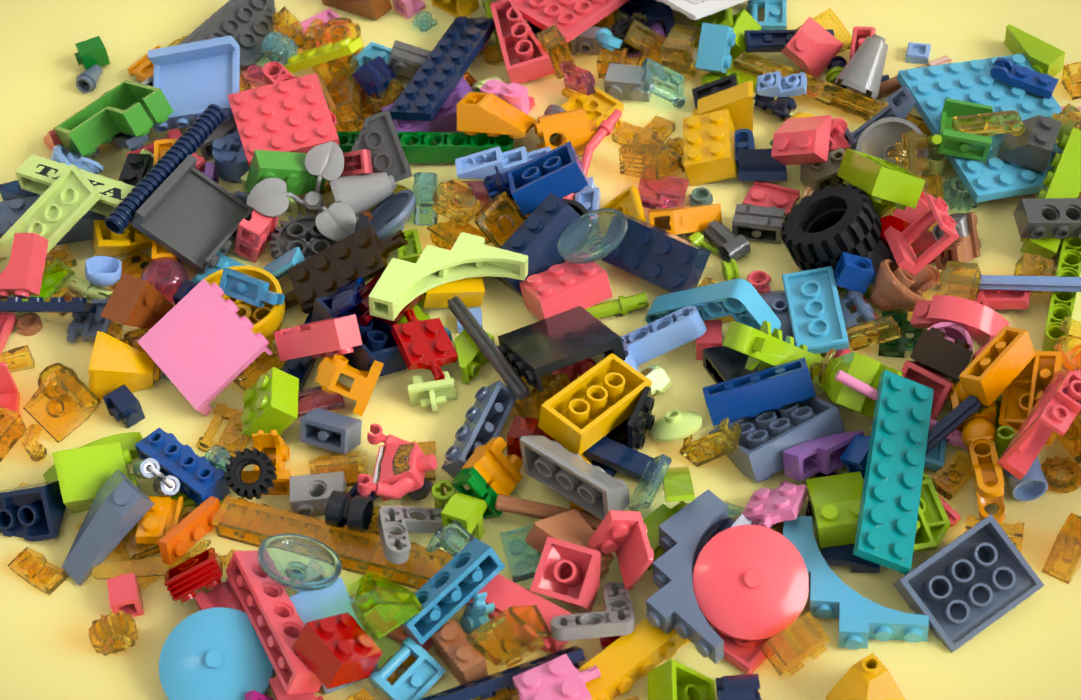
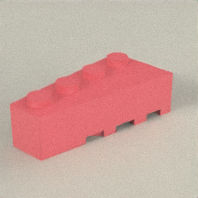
[490,0,555,84]

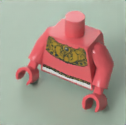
[357,423,437,501]

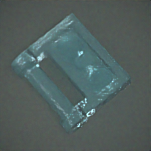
[641,58,686,109]

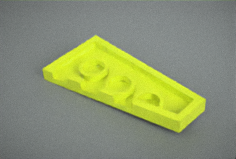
[284,37,363,73]

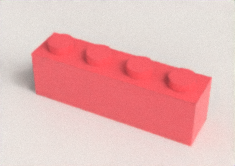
[465,574,572,653]

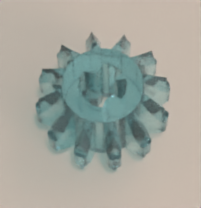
[260,31,298,66]
[940,173,979,213]

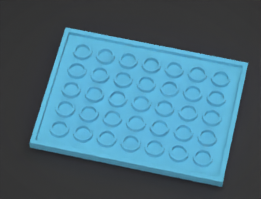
[896,53,1074,203]

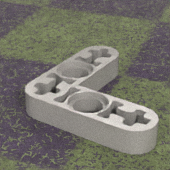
[377,505,450,564]
[550,582,635,641]

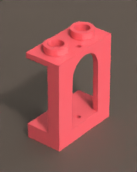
[883,193,959,276]

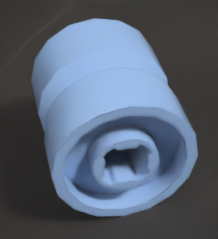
[1003,456,1048,501]

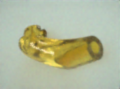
[21,424,48,462]

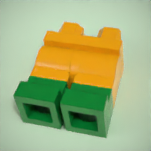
[450,437,523,519]

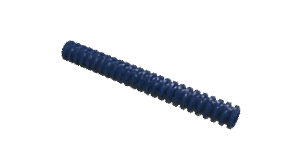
[105,104,226,234]

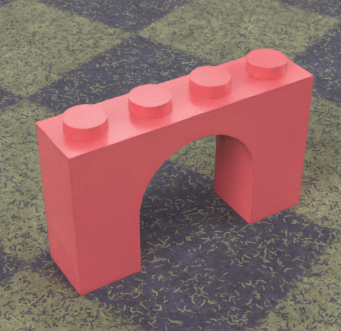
[0,233,49,299]

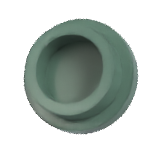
[689,187,713,206]

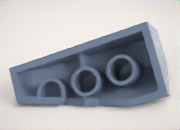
[61,469,154,586]

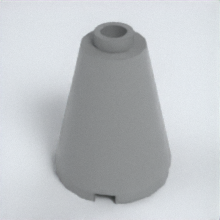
[834,34,888,102]
[329,172,397,217]

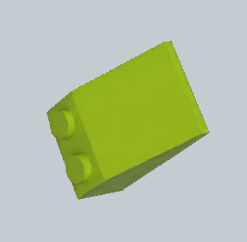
[805,471,864,548]

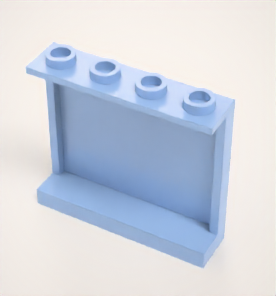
[148,35,240,132]

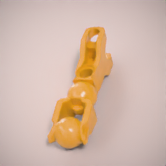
[948,381,1005,524]

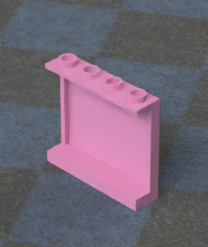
[137,279,272,416]

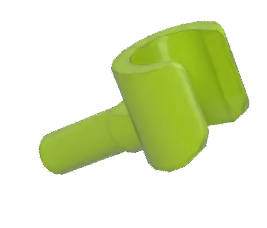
[688,232,719,256]

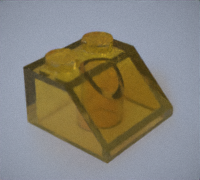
[23,367,102,443]
[466,605,551,667]

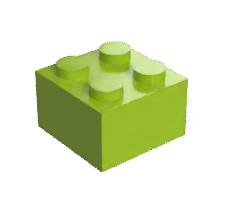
[241,367,299,438]

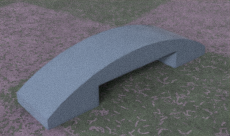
[844,85,916,150]

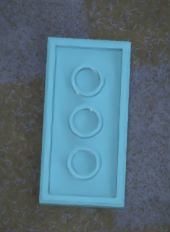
[782,266,849,354]

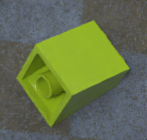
[52,442,139,514]

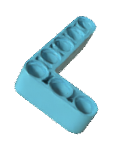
[645,279,781,334]

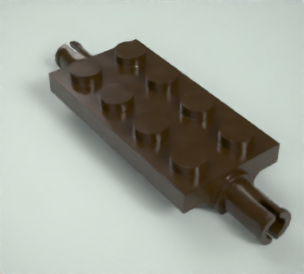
[284,224,408,314]

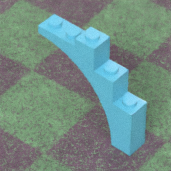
[783,516,929,650]

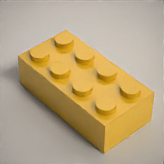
[538,353,652,455]

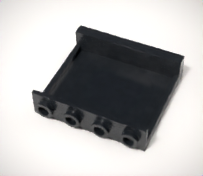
[497,306,625,392]

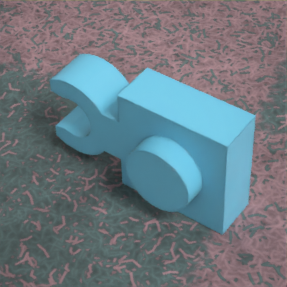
[460,592,495,643]

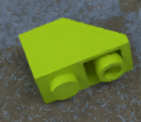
[454,329,495,385]

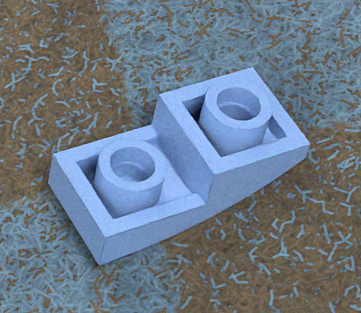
[756,71,807,97]

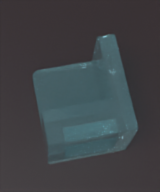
[426,520,475,558]

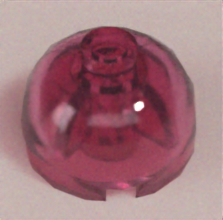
[141,257,190,304]

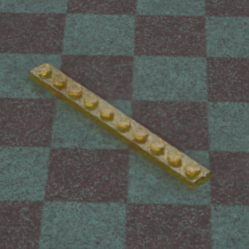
[733,50,932,146]

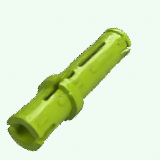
[585,292,649,319]

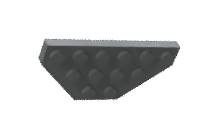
[178,0,278,70]

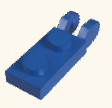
[989,57,1059,99]

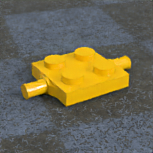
[560,84,624,129]

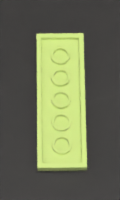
[0,164,102,274]

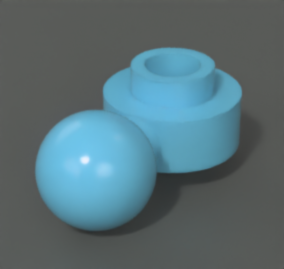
[595,28,623,52]

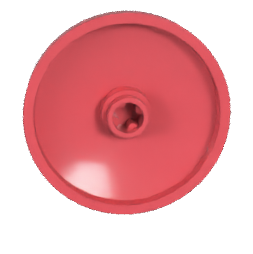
[692,525,809,642]

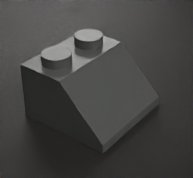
[997,115,1062,173]

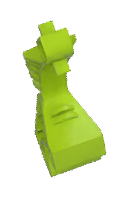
[722,320,903,419]

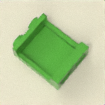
[937,98,993,162]

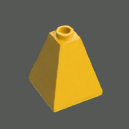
[88,331,161,402]
[826,653,905,700]

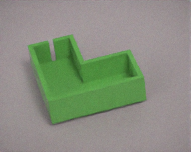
[53,80,174,157]

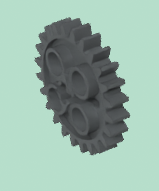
[270,211,337,260]

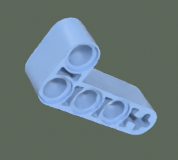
[606,305,707,372]

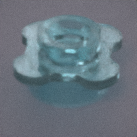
[412,11,437,32]

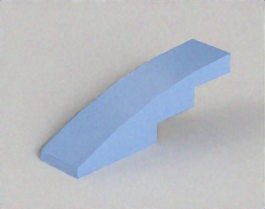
[455,146,551,179]

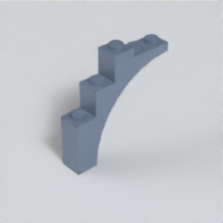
[646,489,728,664]

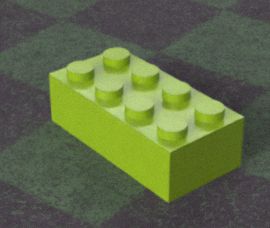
[837,148,926,210]

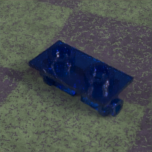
[483,166,516,210]

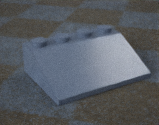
[708,396,845,482]
[893,514,1045,653]

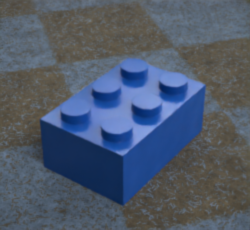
[506,141,589,216]

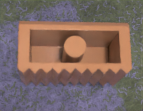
[432,620,489,685]

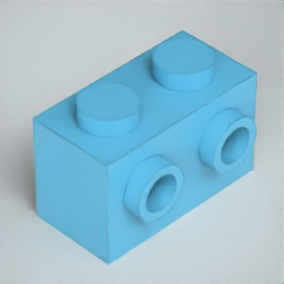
[695,23,736,74]

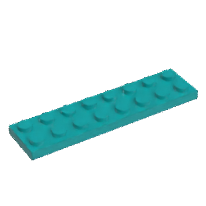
[853,370,934,575]

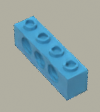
[392,538,505,645]

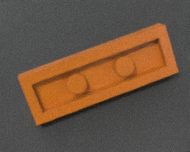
[158,496,223,566]

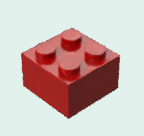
[292,612,383,689]

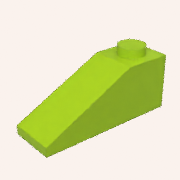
[1004,24,1065,77]

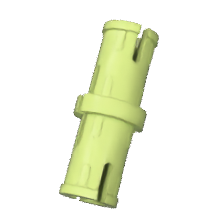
[67,275,113,300]

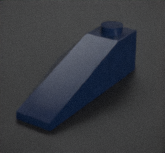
[0,480,66,542]

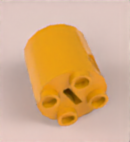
[533,108,598,156]

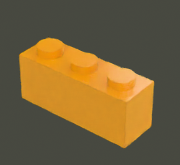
[959,326,1036,406]

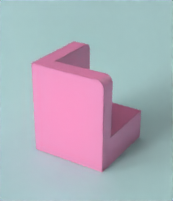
[392,0,426,19]

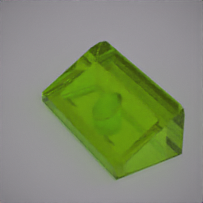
[29,257,75,302]

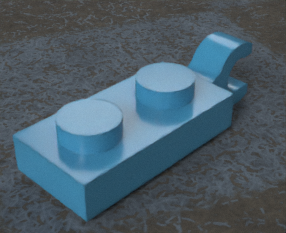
[219,268,285,307]

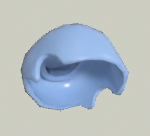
[85,256,122,288]

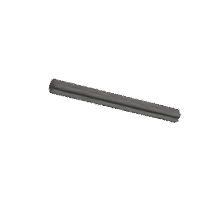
[447,296,530,400]

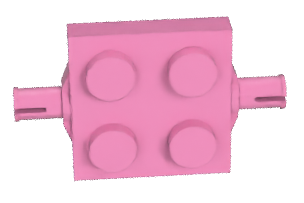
[742,481,808,528]
[512,654,601,700]

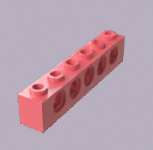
[225,550,322,695]

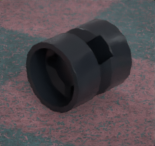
[325,490,374,533]

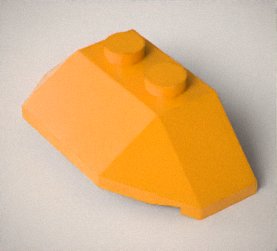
[998,351,1062,446]

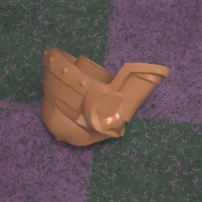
[870,259,942,312]

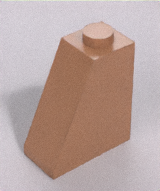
[525,508,615,579]

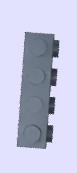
[441,380,517,478]

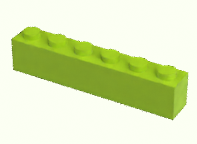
[1020,127,1081,265]

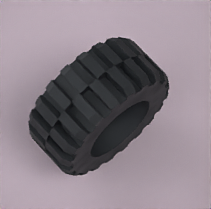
[781,184,882,272]

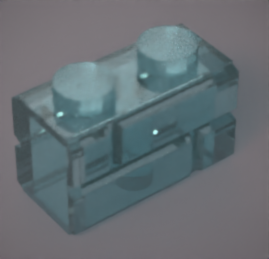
[412,172,439,226]

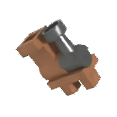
[932,212,981,270]

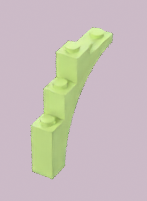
[369,232,528,321]

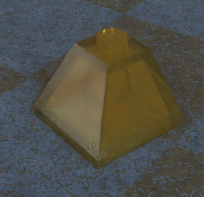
[474,192,527,248]

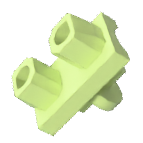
[407,371,457,413]

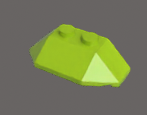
[913,472,951,553]

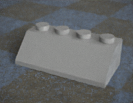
[519,436,630,521]

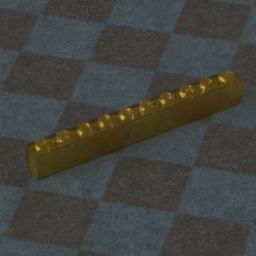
[212,496,456,590]

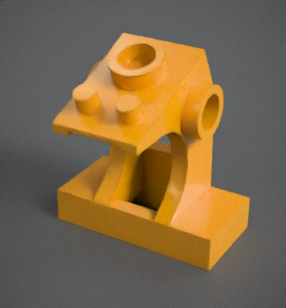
[315,355,384,416]
[241,430,291,495]

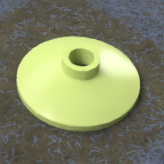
[650,410,703,442]

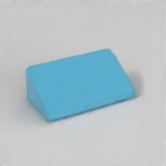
[263,247,305,280]

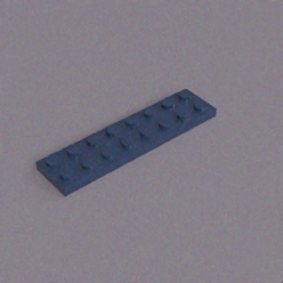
[389,16,496,121]

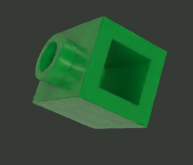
[74,35,111,71]

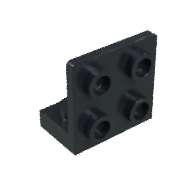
[607,386,655,451]

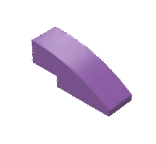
[783,430,864,481]

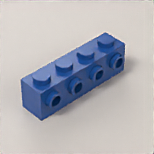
[702,357,816,426]
[135,427,230,506]

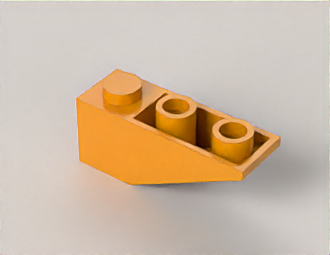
[648,204,722,235]

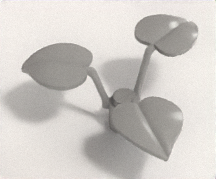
[246,141,356,242]

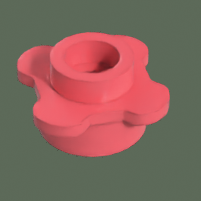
[747,270,771,293]

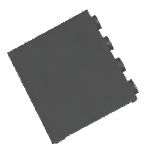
[131,154,255,275]

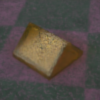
[308,450,368,487]

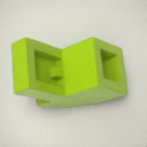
[441,492,487,540]

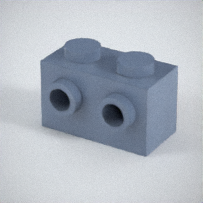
[299,408,362,454]

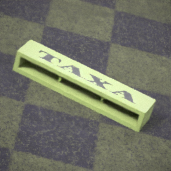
[15,154,135,224]

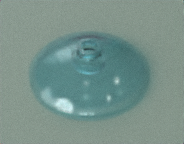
[557,208,628,264]
[257,533,342,592]

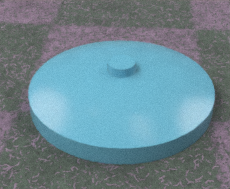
[159,607,275,700]

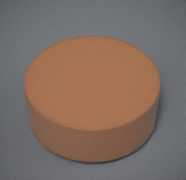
[16,313,43,336]

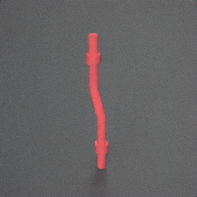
[562,109,622,200]

